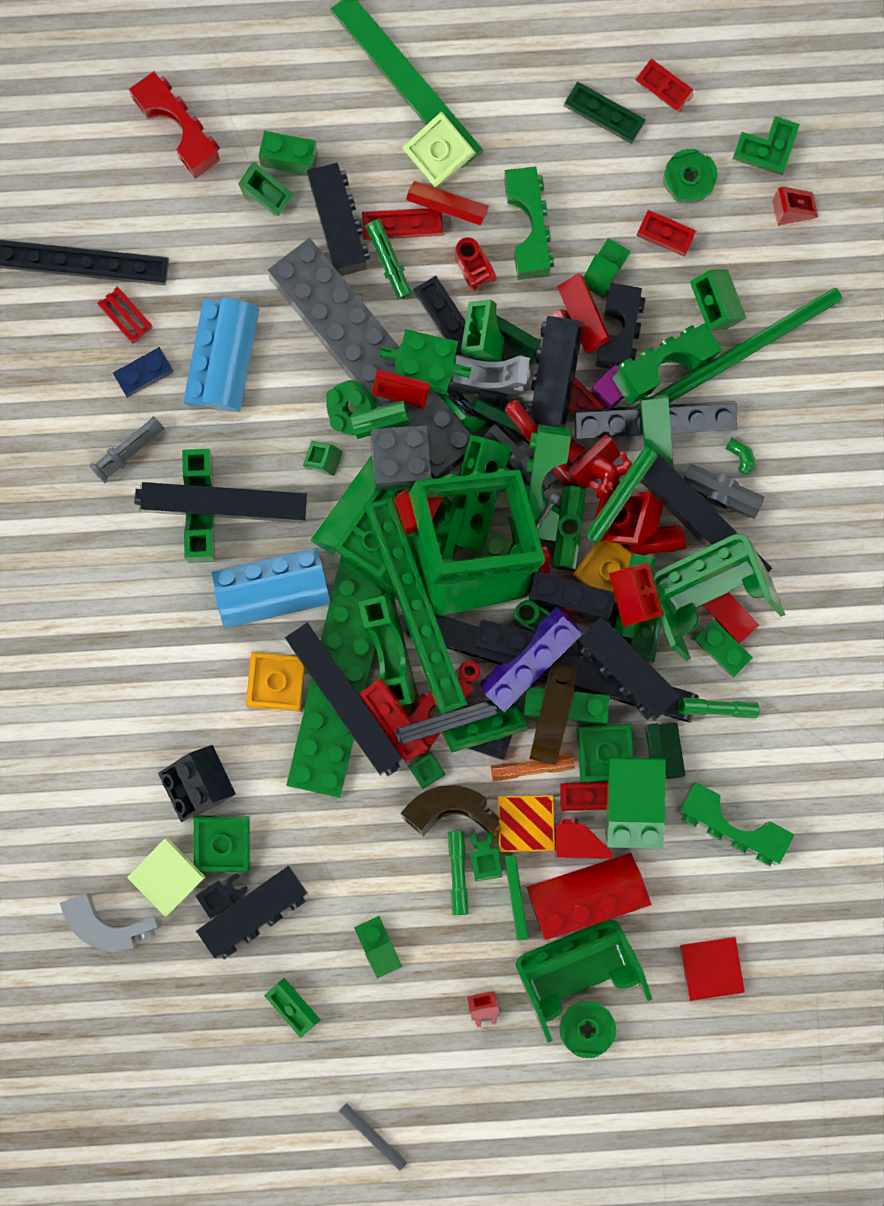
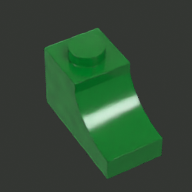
[461,299,504,362]

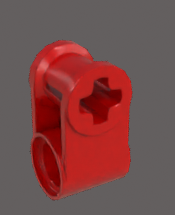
[455,237,497,292]

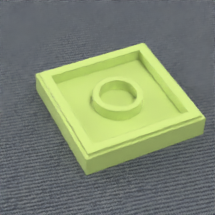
[402,112,476,188]
[127,838,206,917]

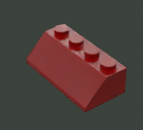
[526,853,652,940]

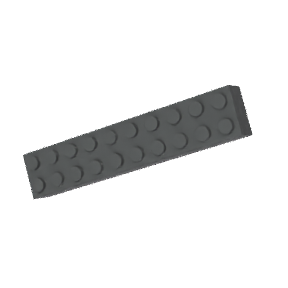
[267,237,471,479]

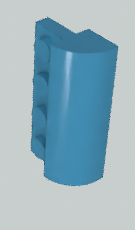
[183,298,260,412]
[212,548,330,629]

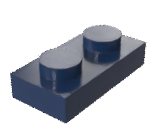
[113,347,174,398]

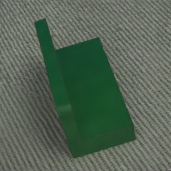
[496,315,541,366]
[644,722,685,779]

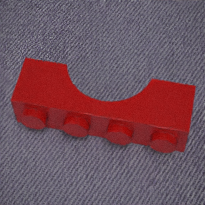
[129,71,220,179]

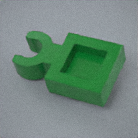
[470,832,502,882]

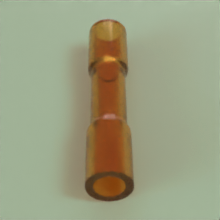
[490,753,575,782]

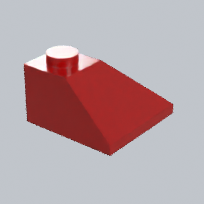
[594,490,664,545]

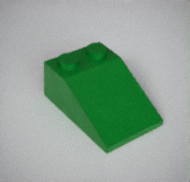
[605,757,666,849]

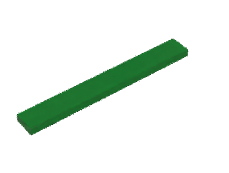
[330,0,483,168]
[364,496,467,715]

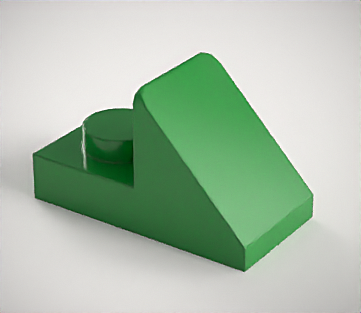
[238,162,293,216]
[584,238,631,298]
[354,916,402,978]

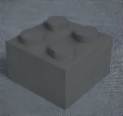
[370,425,431,490]

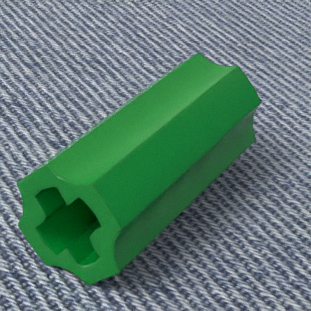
[351,401,410,439]

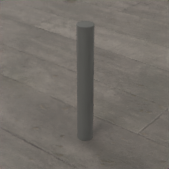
[339,1103,407,1171]

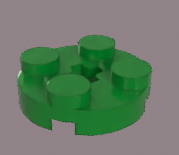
[663,149,717,203]
[326,380,377,435]
[559,1001,616,1058]

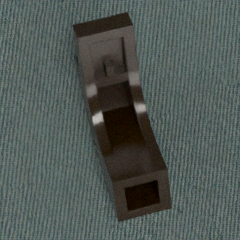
[529,663,578,765]
[400,785,501,838]

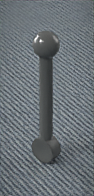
[535,493,560,532]

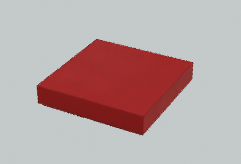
[680,937,745,1001]

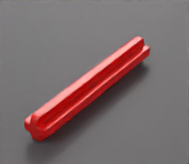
[505,400,575,487]

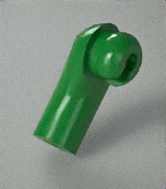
[725,438,757,475]

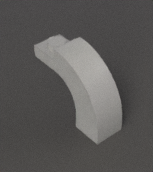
[448,355,530,394]
[60,893,161,951]

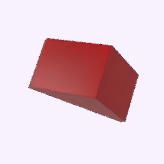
[772,186,818,226]

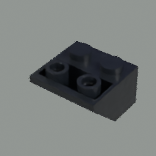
[158,744,236,823]

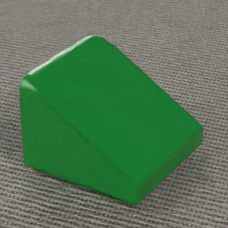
[303,441,342,476]

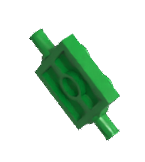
[379,329,472,394]

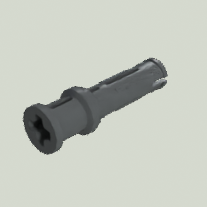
[89,416,164,484]

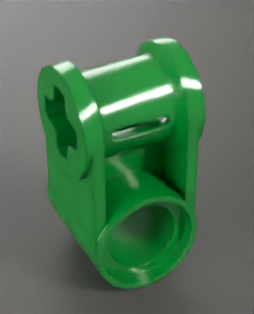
[513,600,550,637]

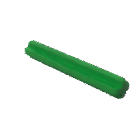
[586,447,658,543]

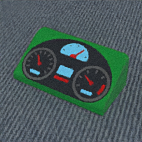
[437,388,487,434]

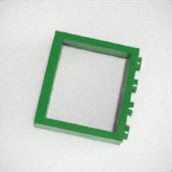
[409,468,545,585]

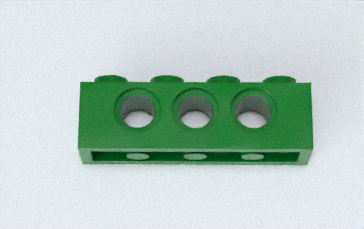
[451,435,512,552]

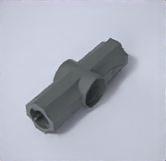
[483,422,557,492]
[683,463,765,519]

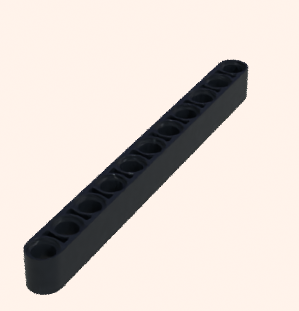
[405,615,699,723]

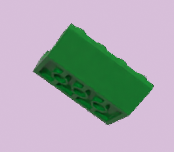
[311,455,451,598]

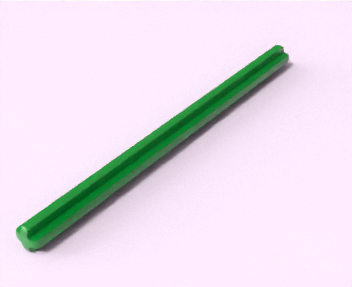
[636,288,842,406]

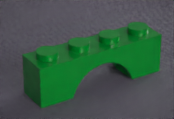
[504,166,554,280]
[612,323,722,405]
[524,425,571,541]
[182,449,215,563]
[358,592,419,705]
[677,782,795,867]

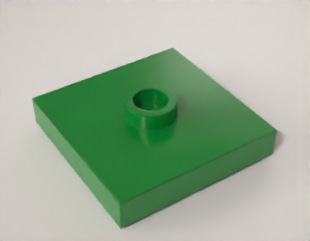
[576,724,634,783]
[193,815,250,872]

